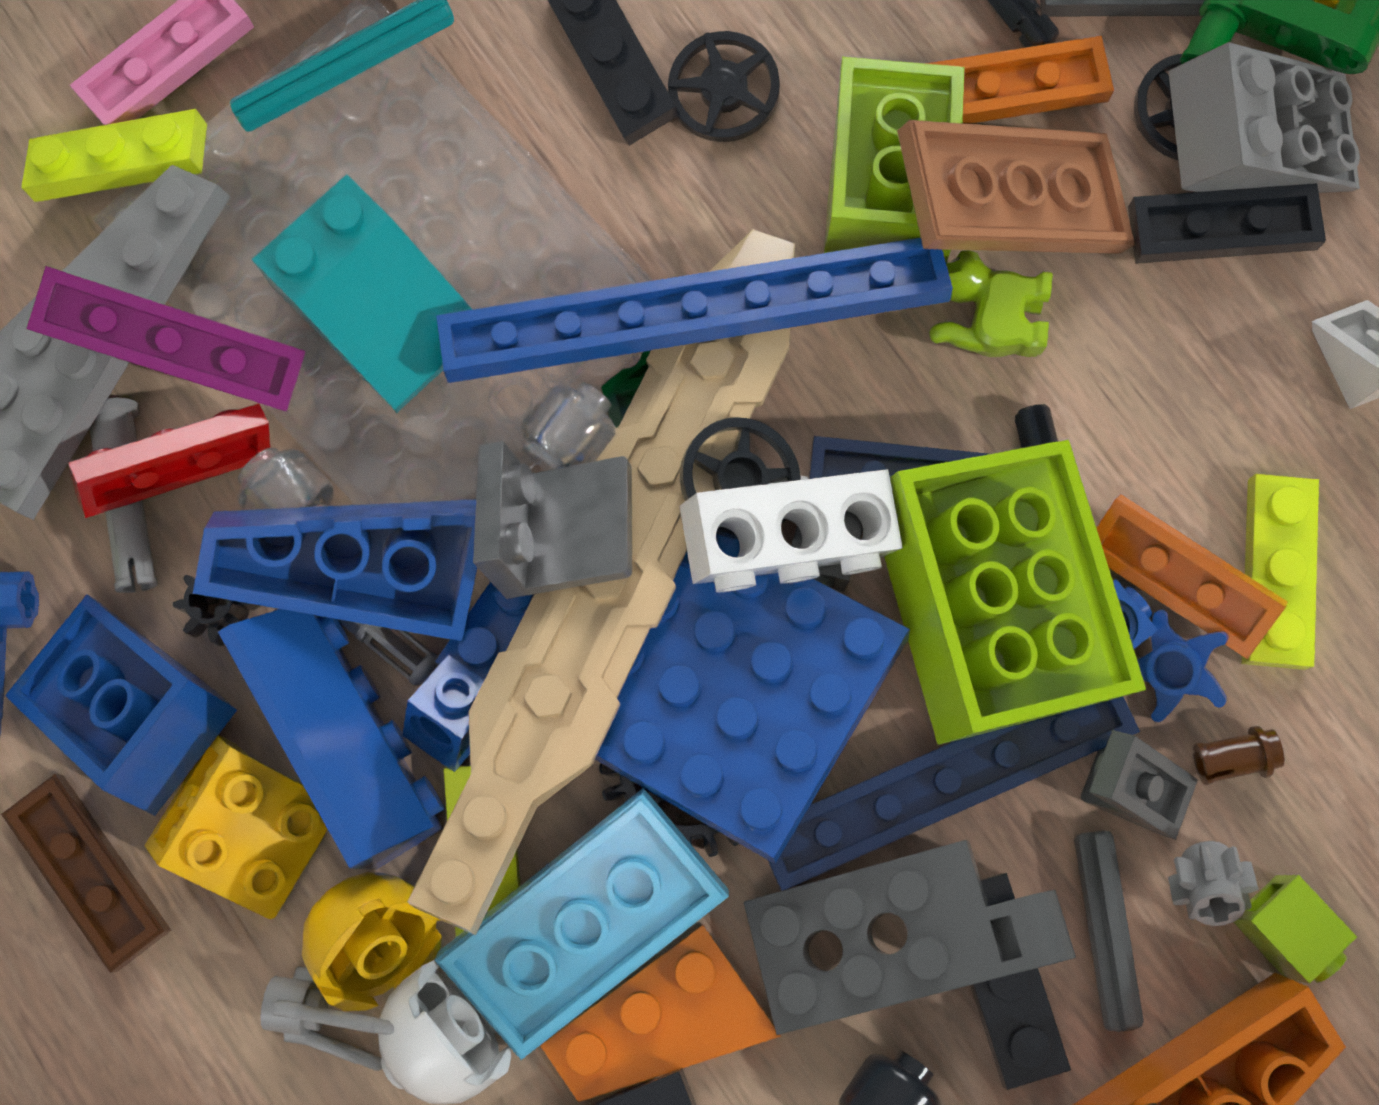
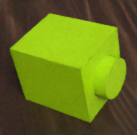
[1233,875,1357,984]

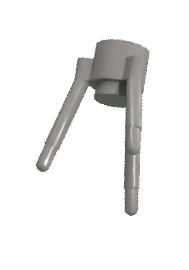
[260,967,394,1071]

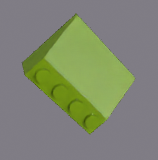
[884,439,1146,745]

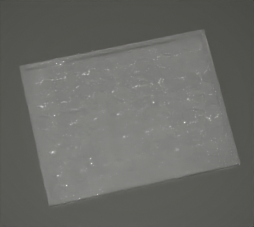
[92,0,654,505]

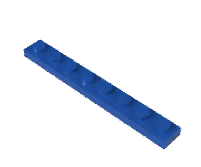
[436,238,953,383]

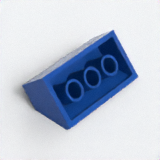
[218,609,444,870]

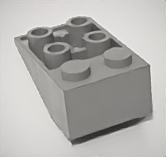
[1168,42,1360,193]

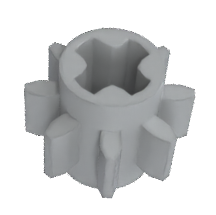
[1168,841,1259,926]

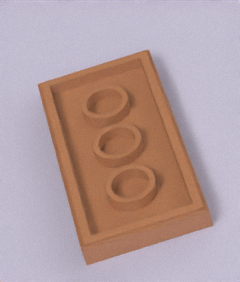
[897,120,1135,254]

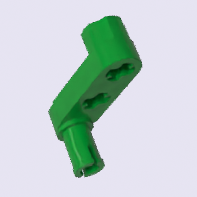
[1180,0,1379,74]

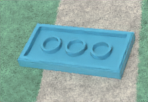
[435,788,729,1060]

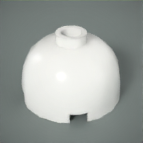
[378,960,511,1105]

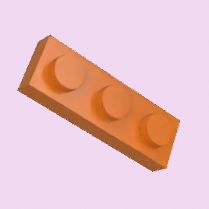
[925,36,1114,124]
[1096,494,1288,659]

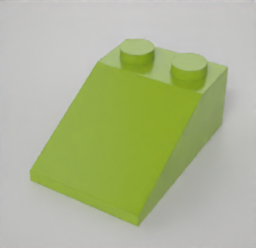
[824,56,965,264]

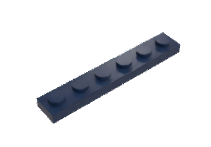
[767,697,1140,891]

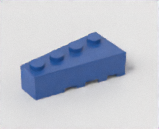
[193,499,477,641]

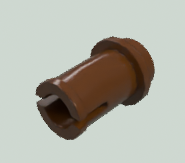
[1193,726,1285,785]

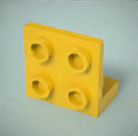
[144,735,328,919]

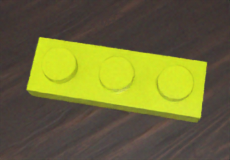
[21,109,207,202]
[1241,474,1319,670]

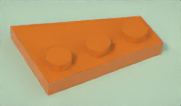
[540,924,781,1102]

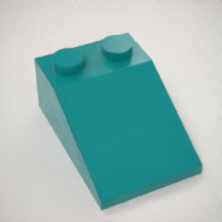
[251,174,473,413]

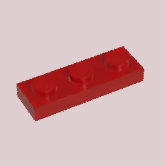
[68,403,271,518]

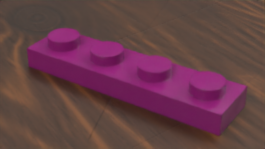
[26,266,306,412]

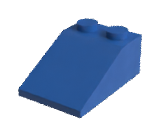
[5,594,237,816]

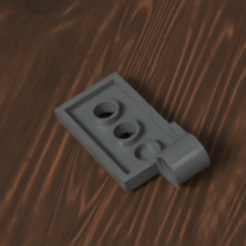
[744,840,1076,1035]

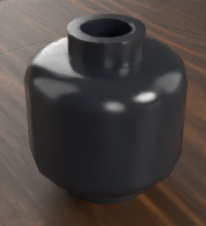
[839,1050,941,1105]

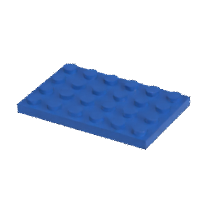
[435,456,910,864]

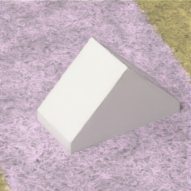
[1312,300,1379,409]

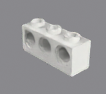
[680,469,903,592]

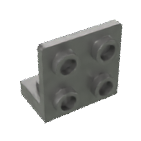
[473,441,632,599]

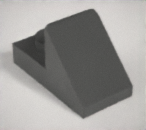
[1081,730,1198,840]

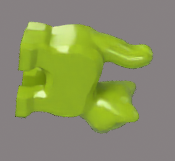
[929,250,1053,357]

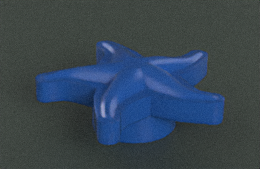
[1137,610,1229,722]

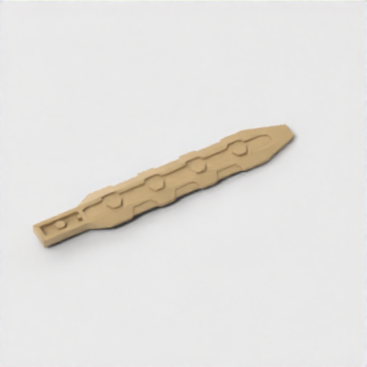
[407,229,795,936]

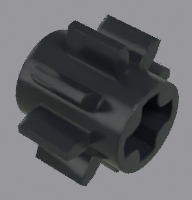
[173,575,261,646]

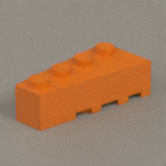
[1073,972,1346,1105]

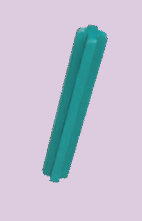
[229,0,454,132]

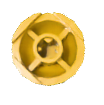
[302,872,442,1011]

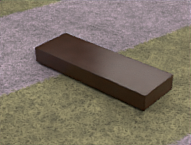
[1,774,172,973]

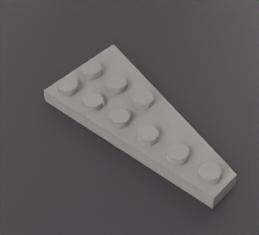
[0,165,230,520]

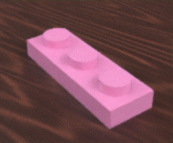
[70,0,254,125]

